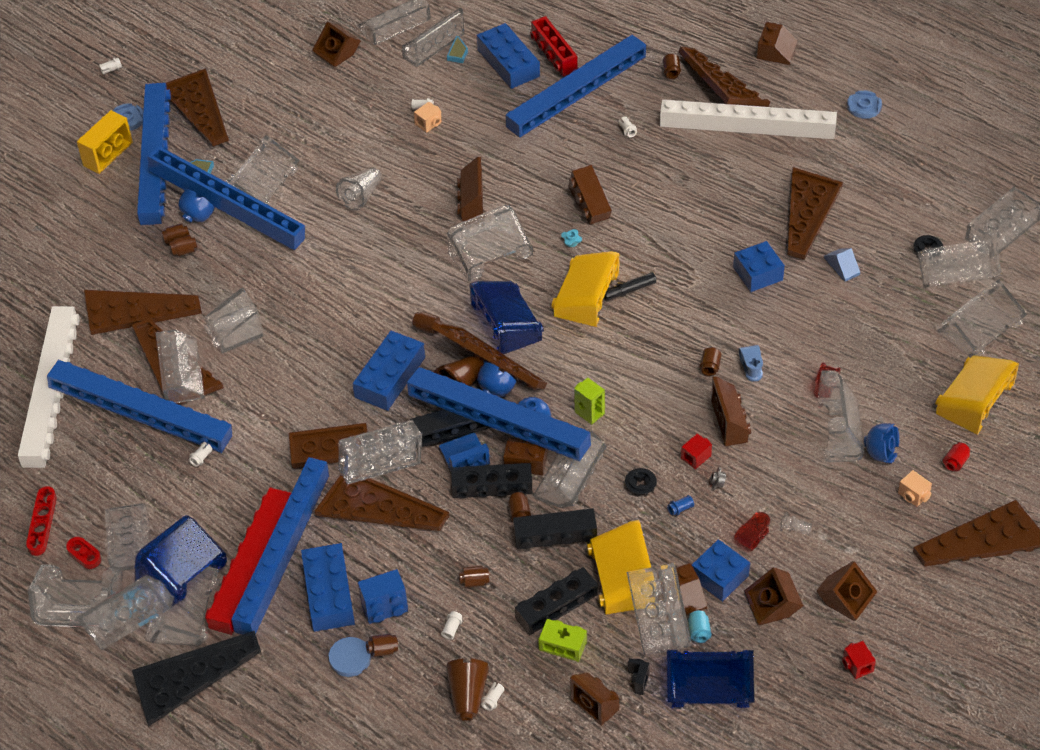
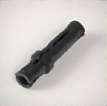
[604,272,656,301]

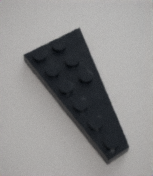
[132,631,261,727]

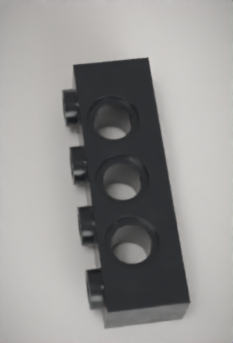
[451,463,533,499]
[515,567,598,636]

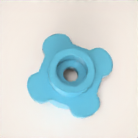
[561,229,582,247]

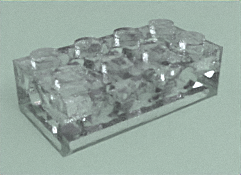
[338,420,422,484]

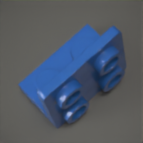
[439,433,490,471]

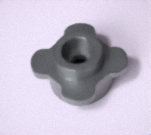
[710,467,726,490]

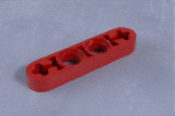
[26,486,57,556]

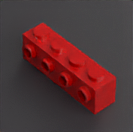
[530,16,578,76]

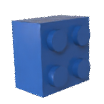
[733,241,785,292]
[692,539,750,602]
[358,569,408,624]

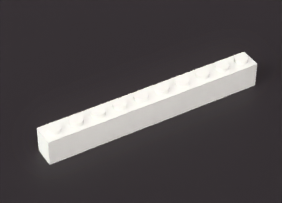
[660,100,837,139]
[18,306,80,468]

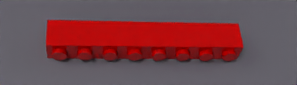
[205,487,291,635]

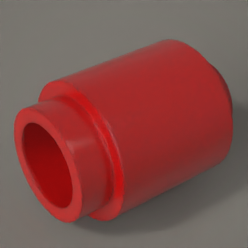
[943,442,970,471]

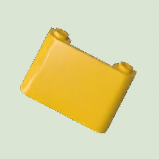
[551,251,619,327]
[935,355,1019,435]
[587,520,655,615]

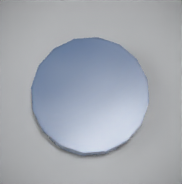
[847,90,882,119]
[113,103,143,131]
[328,637,371,677]

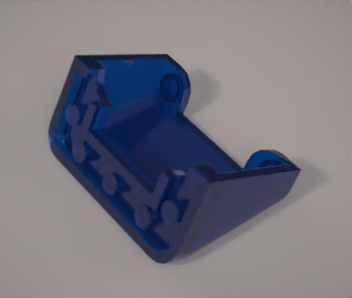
[469,281,544,354]
[134,515,227,606]
[666,650,755,708]

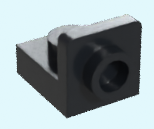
[628,658,650,695]

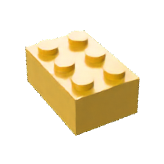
[77,110,133,174]

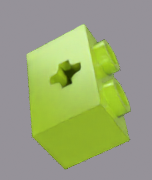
[574,377,605,425]
[539,619,587,662]

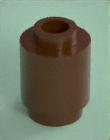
[662,54,681,79]
[162,223,190,245]
[170,235,198,256]
[412,311,442,334]
[700,347,722,376]
[508,492,531,520]
[459,565,489,588]
[366,633,398,657]

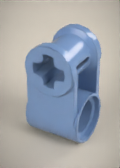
[739,345,763,381]

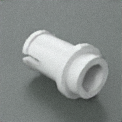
[99,58,122,75]
[412,98,434,110]
[618,117,637,137]
[189,442,213,467]
[441,611,463,640]
[481,682,504,711]

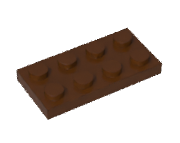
[289,423,371,468]

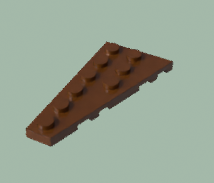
[678,46,770,107]
[166,68,229,146]
[787,167,843,260]
[84,290,202,335]
[132,318,224,405]
[431,321,547,390]
[314,468,449,531]
[913,500,1040,567]

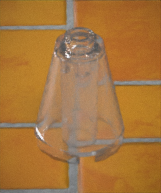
[336,167,382,210]

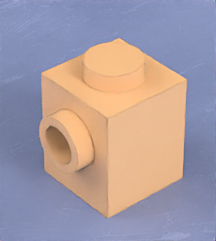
[414,102,442,133]
[898,470,932,507]

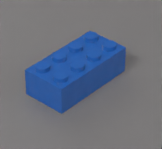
[477,23,540,89]
[353,330,425,411]
[301,543,355,632]

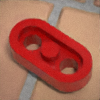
[66,537,101,569]

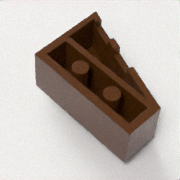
[568,165,612,225]

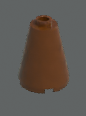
[434,355,484,386]
[446,659,489,721]

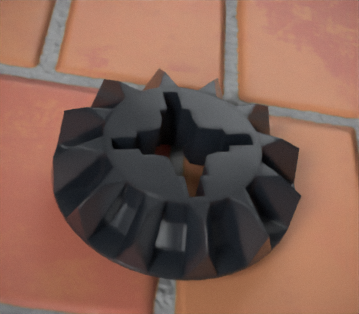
[914,235,943,259]
[625,468,657,497]

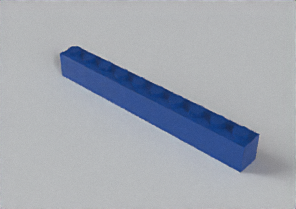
[505,35,646,138]
[137,83,171,225]
[148,146,305,251]
[47,359,232,453]
[407,367,591,461]
[231,457,329,634]

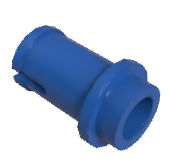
[667,495,694,516]

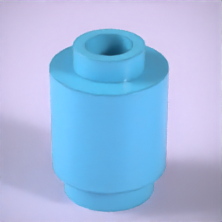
[688,610,712,643]

